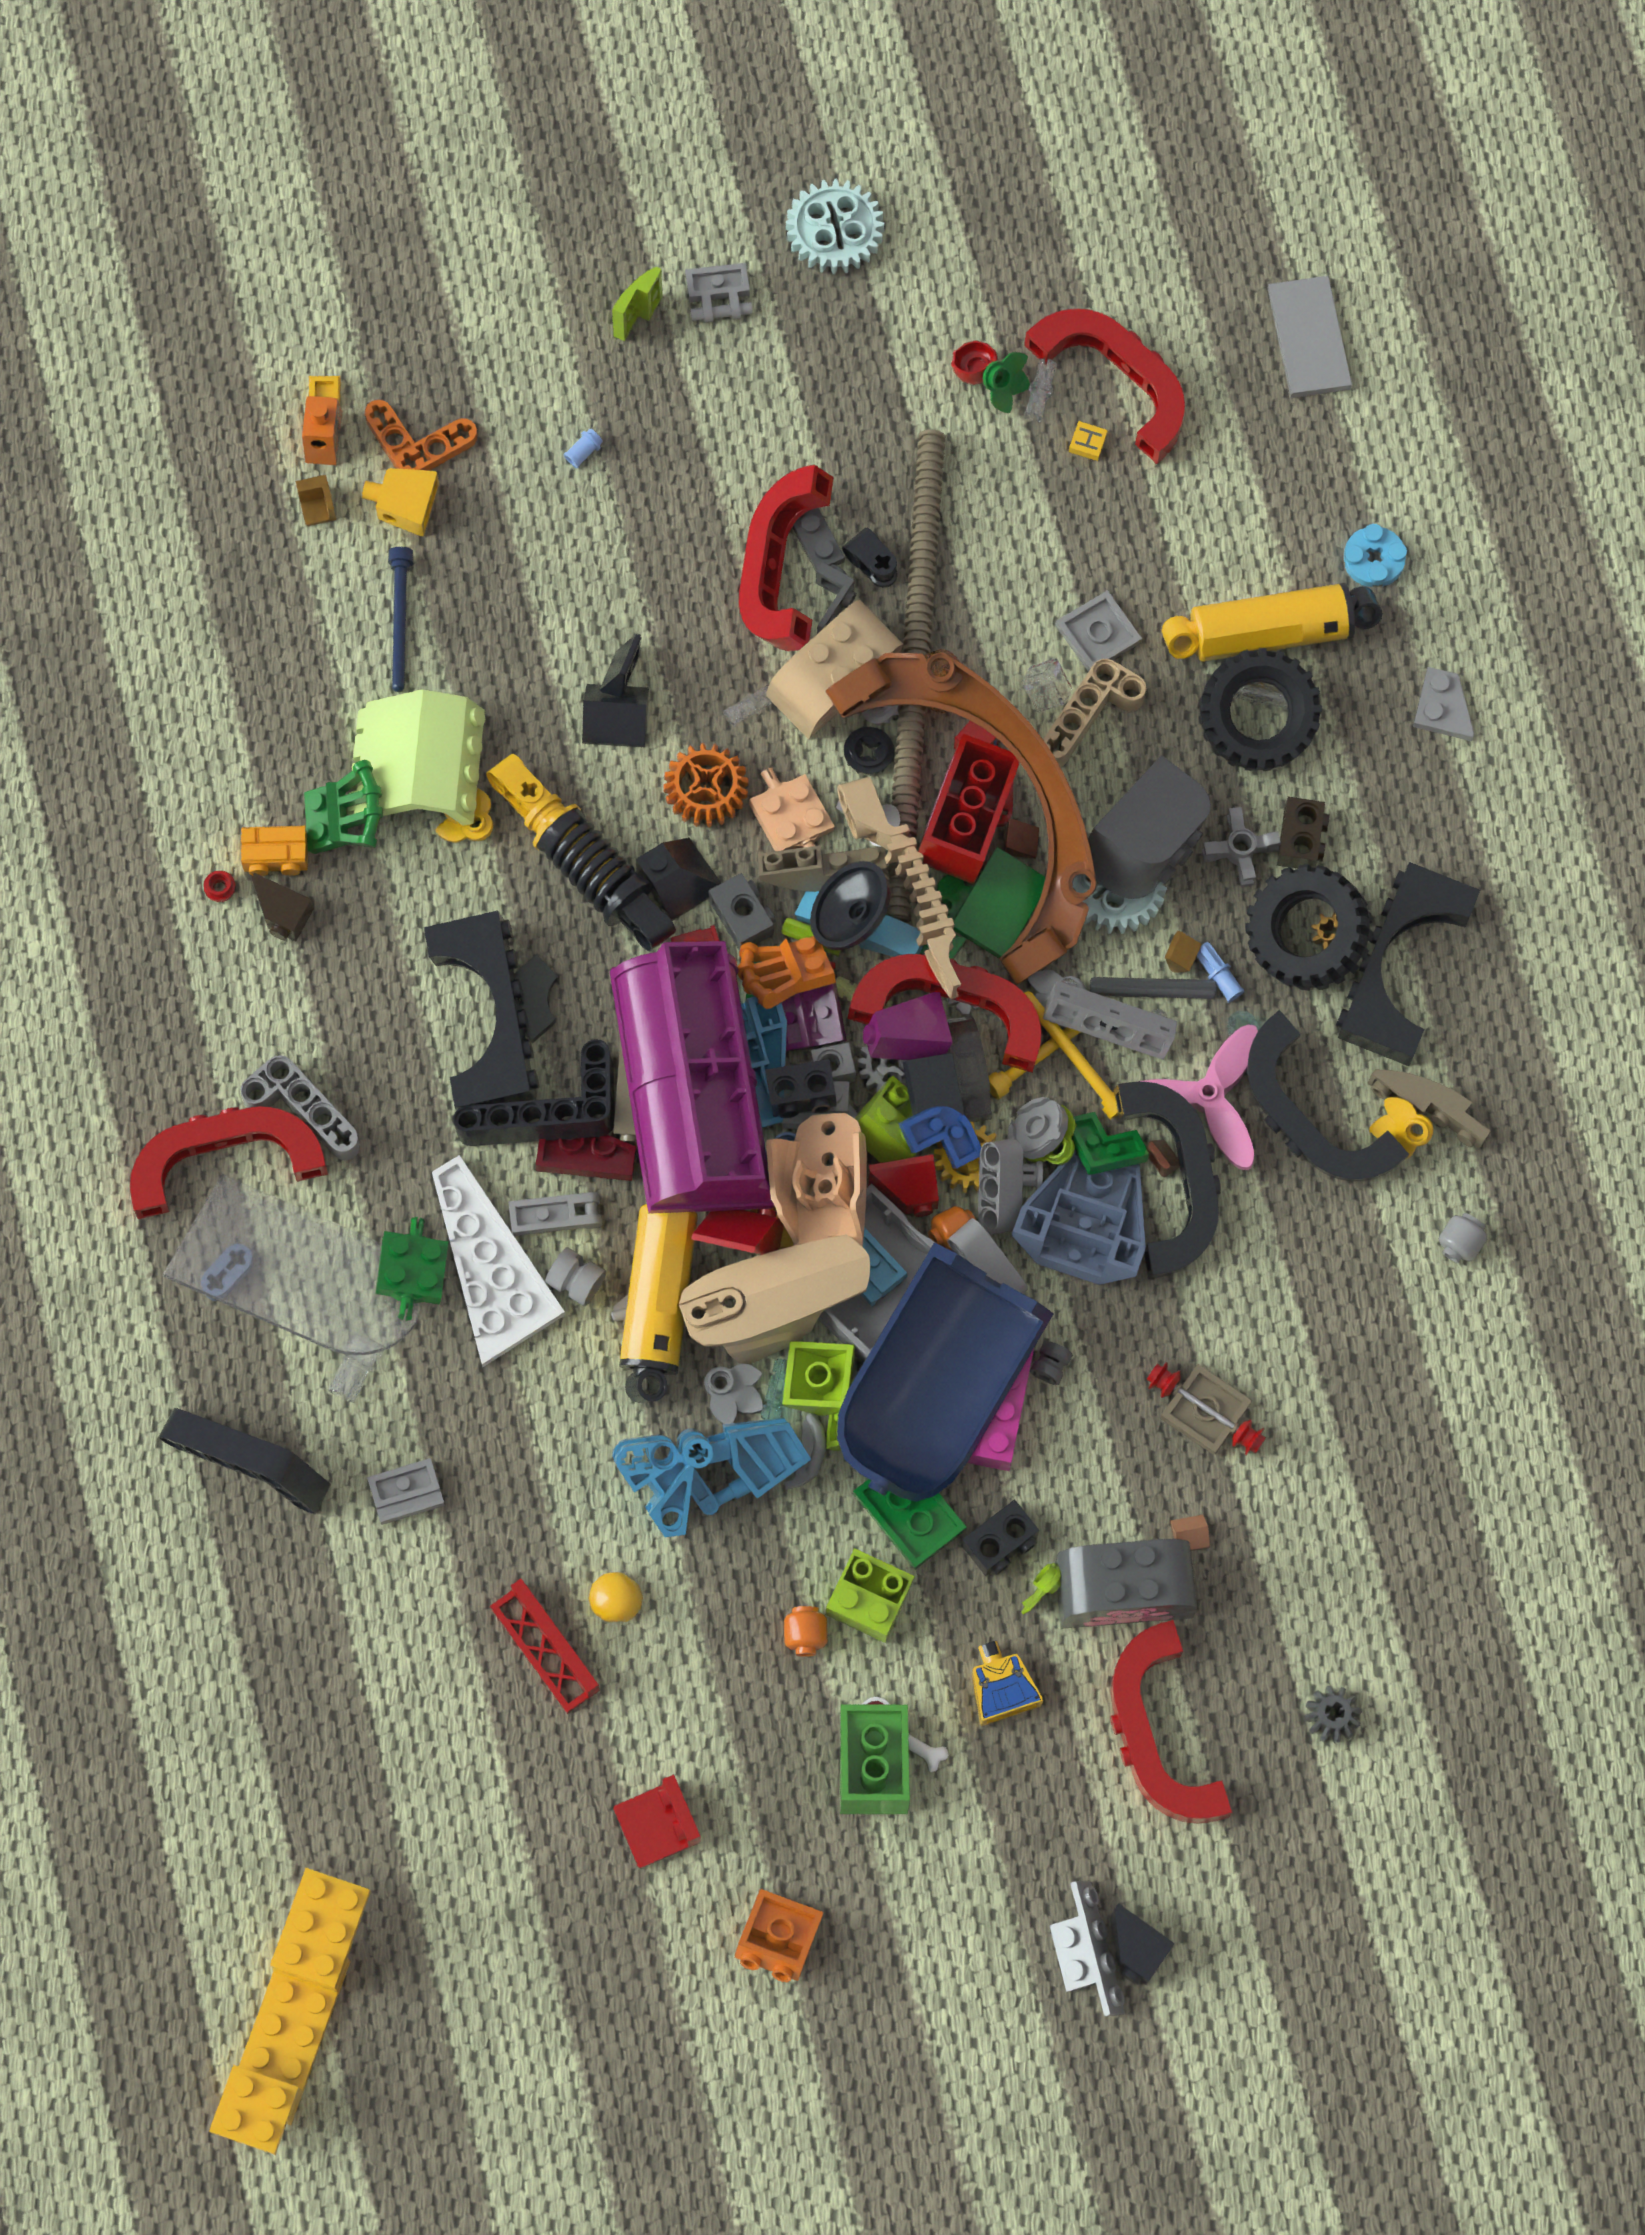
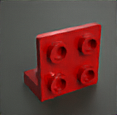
[613,1774,701,1868]

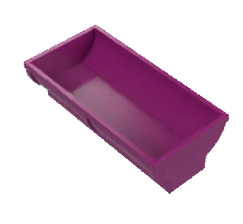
[610,941,774,1214]

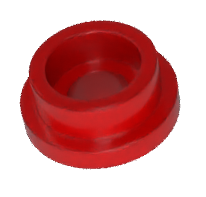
[203,871,236,902]

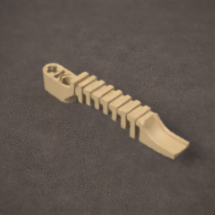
[837,777,961,999]

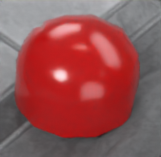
[951,340,998,385]

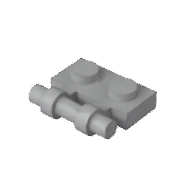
[685,263,752,323]

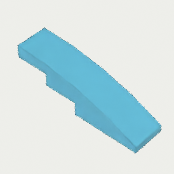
[794,891,924,957]

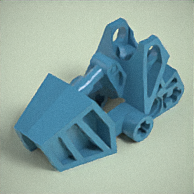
[612,1418,811,1537]

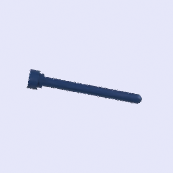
[388,547,413,692]

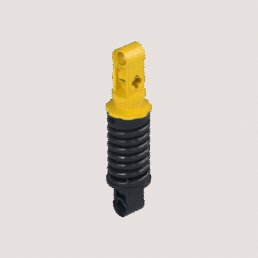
[486,754,676,952]

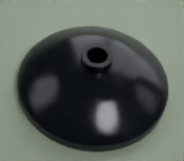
[810,861,891,950]

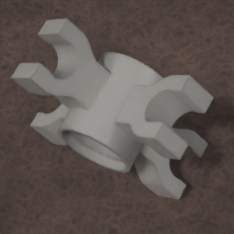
[1202,807,1281,887]

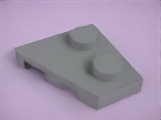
[1413,667,1474,741]

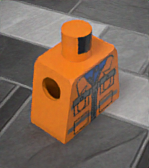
[302,396,342,465]

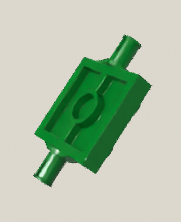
[375,1217,449,1321]

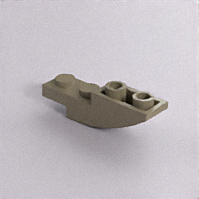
[758,845,889,892]
[1368,1069,1491,1149]

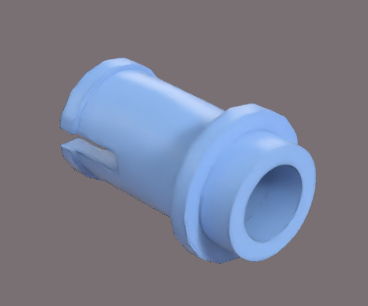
[564,429,603,468]

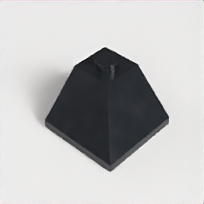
[636,837,721,921]
[1110,1903,1175,1985]

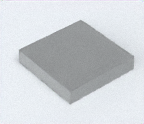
[1055,590,1142,672]

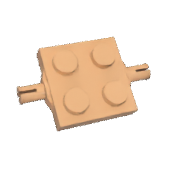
[749,768,835,851]

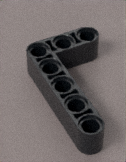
[453,1039,615,1146]
[158,1408,331,1514]

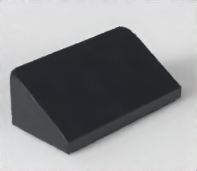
[600,634,642,697]

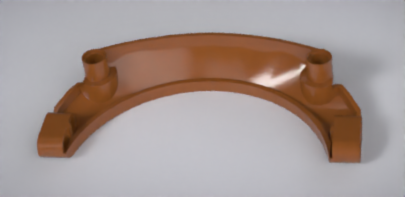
[825,653,1097,985]

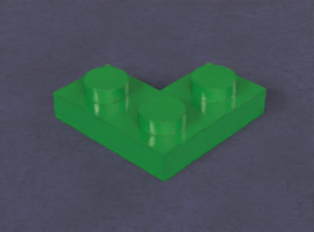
[1072,1112,1149,1175]

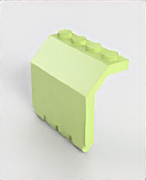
[347,690,485,826]

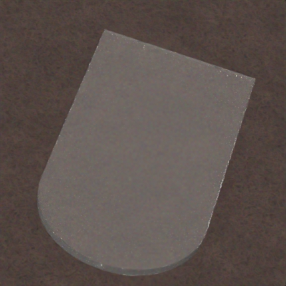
[163,1174,422,1355]

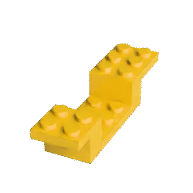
[209,1868,371,2155]

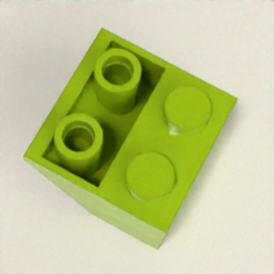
[855,1076,917,1163]
[825,1548,915,1643]

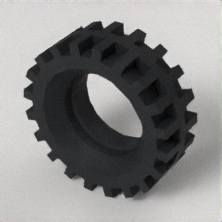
[1199,648,1322,771]

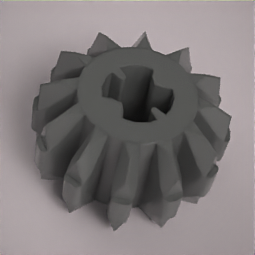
[1304,1686,1362,1744]

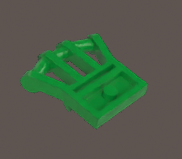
[304,760,383,854]

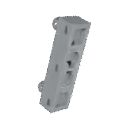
[1043,978,1177,1060]

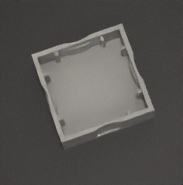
[818,1184,934,1363]

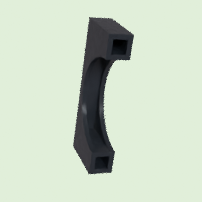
[1336,862,1480,1066]

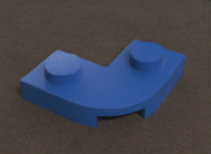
[898,1106,982,1168]

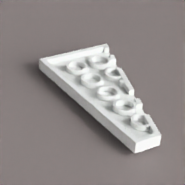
[432,1155,565,1367]

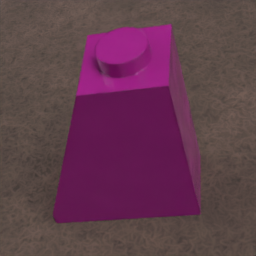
[863,992,953,1060]

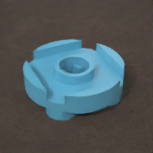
[1344,524,1407,587]

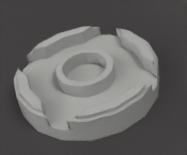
[1008,1097,1068,1159]

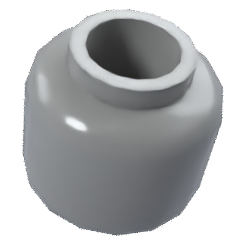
[1438,1213,1487,1263]

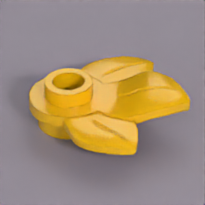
[435,788,493,843]
[1369,1097,1434,1159]

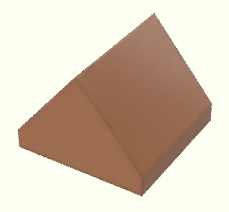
[1170,1515,1210,1551]

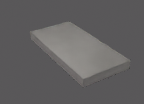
[1268,276,1352,398]

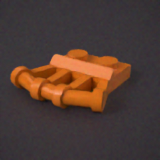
[738,936,836,1009]

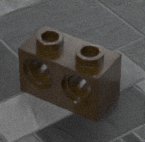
[1277,796,1330,869]

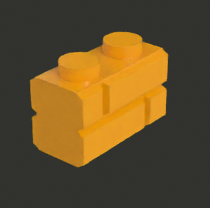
[241,826,308,876]

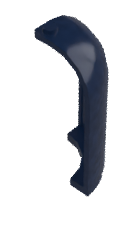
[837,1242,1054,1502]

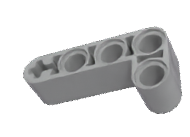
[240,1055,360,1161]

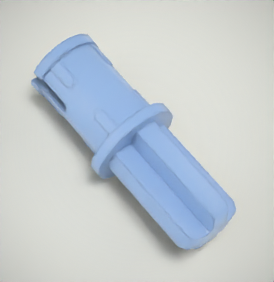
[1196,942,1245,1003]

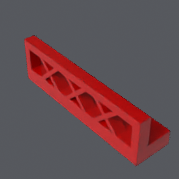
[490,1578,600,1714]

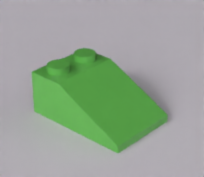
[840,1704,910,1814]

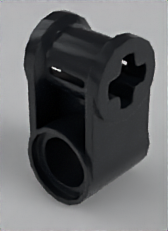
[842,527,898,588]

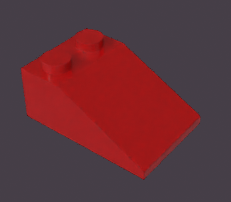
[692,1209,784,1255]

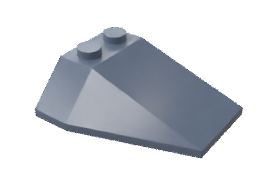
[1012,1150,1146,1285]

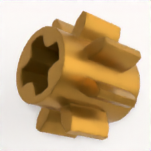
[1311,912,1338,950]

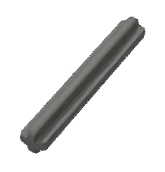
[1090,977,1216,999]

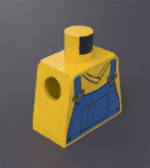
[972,1641,1043,1726]

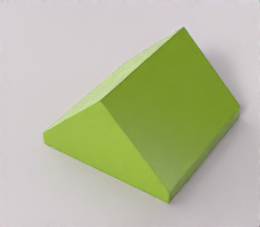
[782,1341,855,1416]

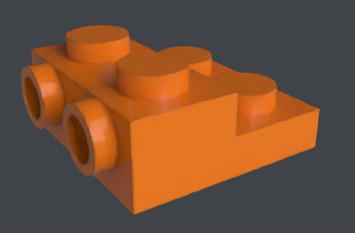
[735,1889,824,1982]

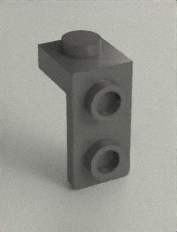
[816,562,856,634]

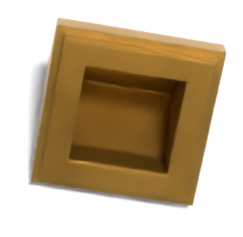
[1165,931,1202,973]

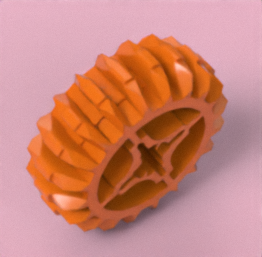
[663,743,749,828]

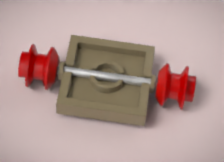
[1147,1362,1266,1456]

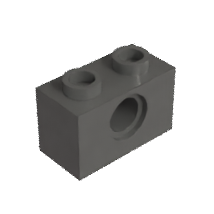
[709,873,776,951]

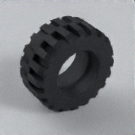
[1245,864,1373,991]

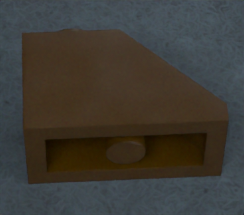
[252,873,314,942]

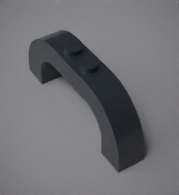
[1247,1010,1409,1181]
[1114,1081,1221,1279]

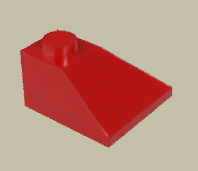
[867,1154,939,1217]

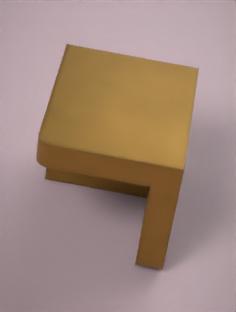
[295,474,336,526]

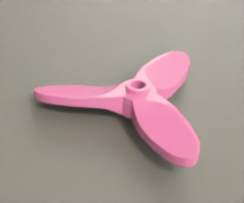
[1142,1025,1258,1170]

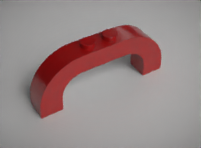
[1024,309,1185,464]
[739,465,834,651]
[847,954,1041,1073]
[130,1106,328,1219]
[1110,1620,1232,1824]

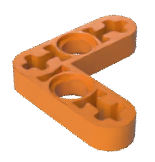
[365,400,478,471]

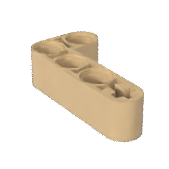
[1043,659,1146,767]

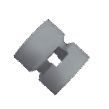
[545,1247,607,1307]

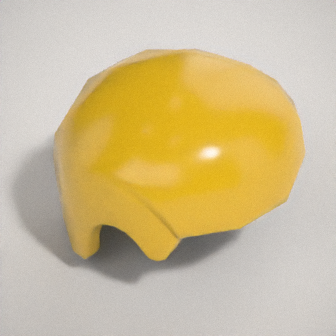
[588,1572,643,1622]

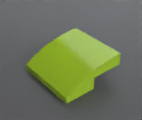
[612,266,663,341]

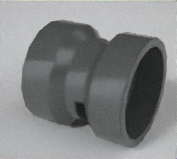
[1030,1341,1073,1385]

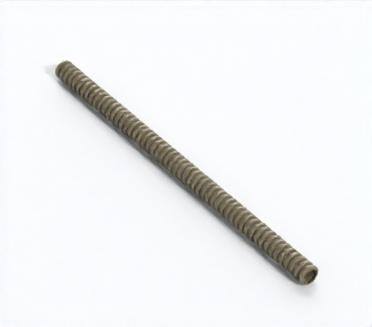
[886,429,946,923]

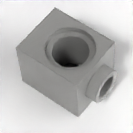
[806,1042,856,1083]

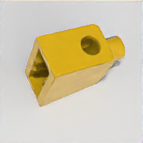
[362,468,439,537]

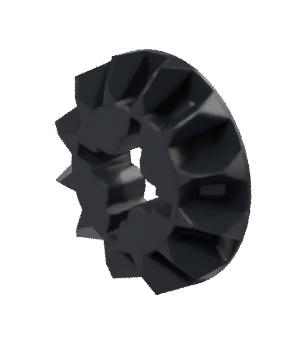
[844,727,894,776]

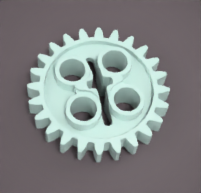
[786,179,884,274]
[1073,875,1167,934]

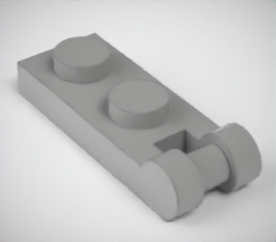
[508,1192,603,1236]

